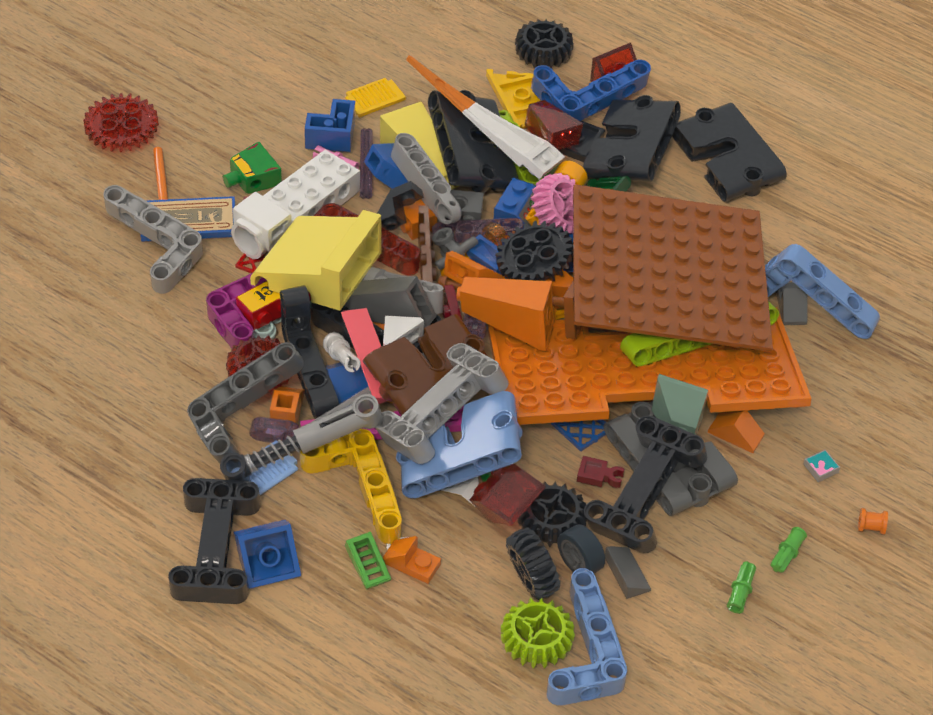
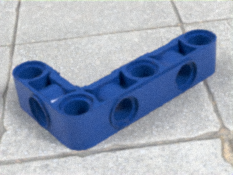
[531,59,651,125]

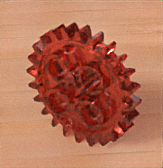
[83,93,159,152]

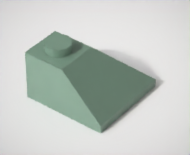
[651,374,708,435]

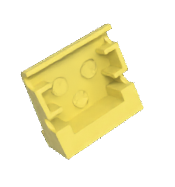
[250,210,381,311]

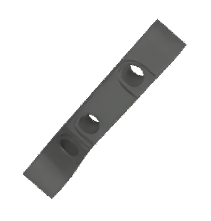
[187,342,304,464]

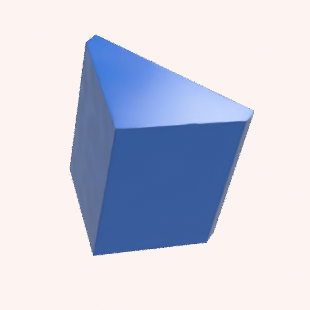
[325,362,368,404]

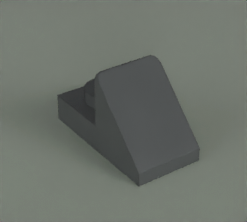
[776,282,807,325]

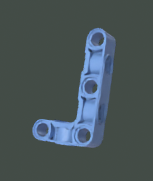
[765,244,880,339]
[547,568,627,706]

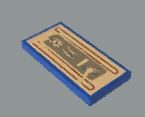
[140,196,235,242]

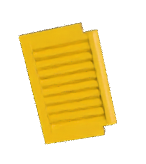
[345,78,406,118]

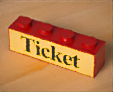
[236,281,311,331]

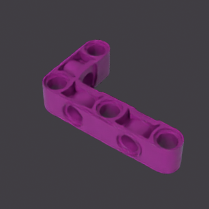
[206,273,267,355]

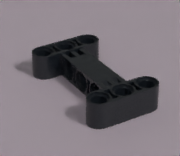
[584,416,708,553]
[168,478,260,604]

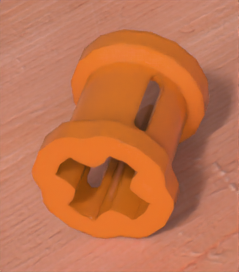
[858,508,888,535]

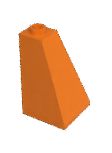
[457,277,555,351]

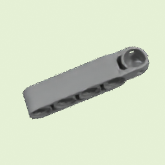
[391,133,461,224]

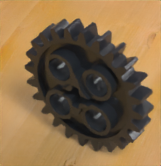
[495,221,573,281]

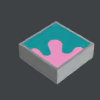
[803,449,840,482]

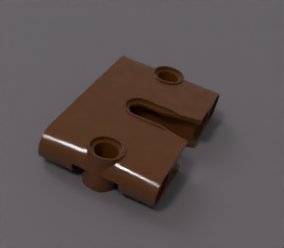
[363,314,488,416]

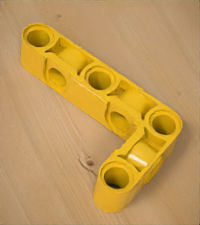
[300,429,402,544]

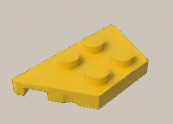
[486,69,549,129]

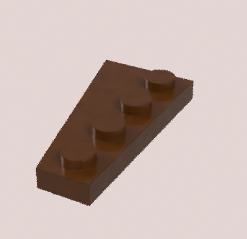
[418,205,436,283]

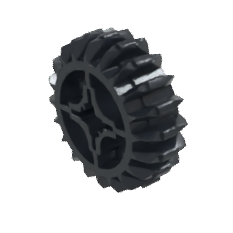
[515,19,574,68]
[517,481,587,548]
[506,527,560,600]

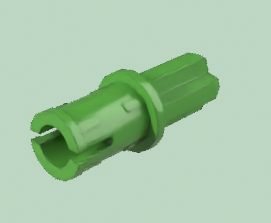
[770,527,807,573]
[726,561,756,614]

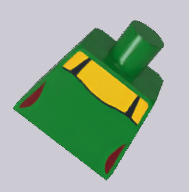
[222,142,282,194]

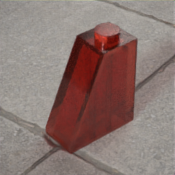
[525,100,583,150]

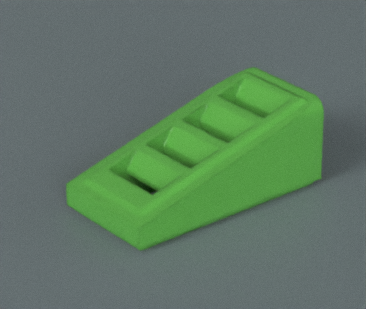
[345,531,391,590]

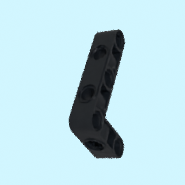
[280,285,339,419]

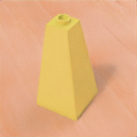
[380,102,459,190]

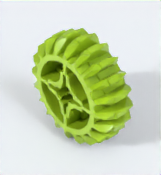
[500,598,575,669]

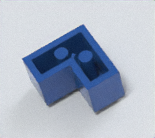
[305,99,355,152]

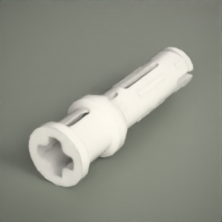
[323,332,361,372]

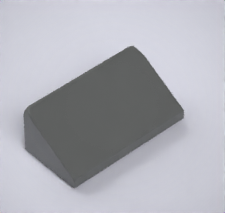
[605,546,651,599]

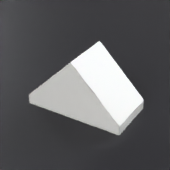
[383,316,424,346]

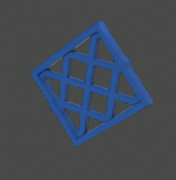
[550,419,606,452]

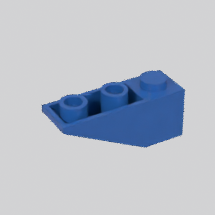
[364,143,408,189]

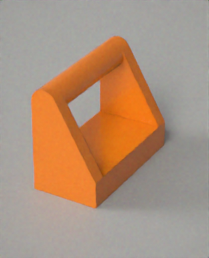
[444,251,505,284]

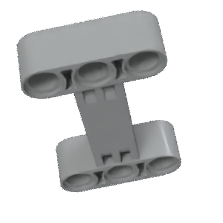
[375,343,509,464]

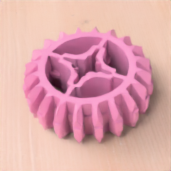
[531,173,575,234]

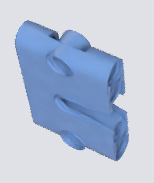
[396,391,523,498]

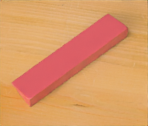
[341,308,386,404]

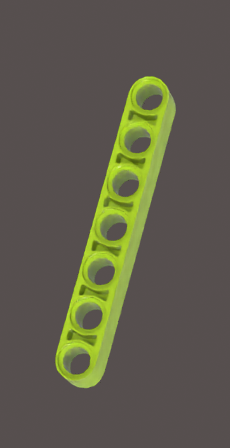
[620,301,779,367]

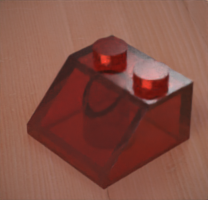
[469,463,545,526]

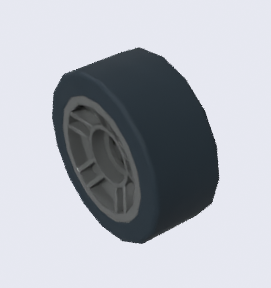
[557,524,605,573]

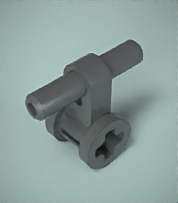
[432,227,478,270]

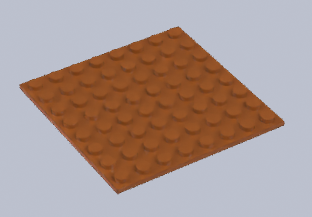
[573,185,773,351]

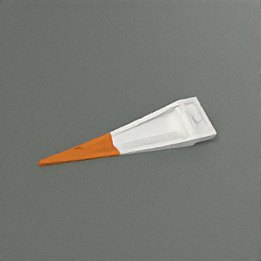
[406,55,565,179]

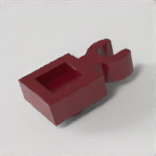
[576,456,625,488]

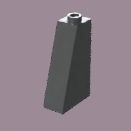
[344,276,437,328]

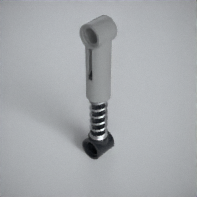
[220,394,382,481]

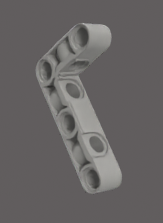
[103,185,203,294]

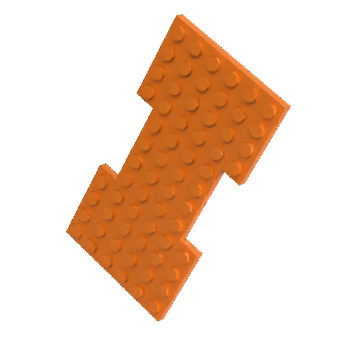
[488,307,812,425]

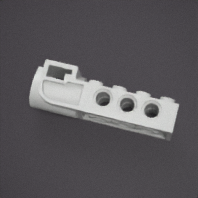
[231,150,360,259]

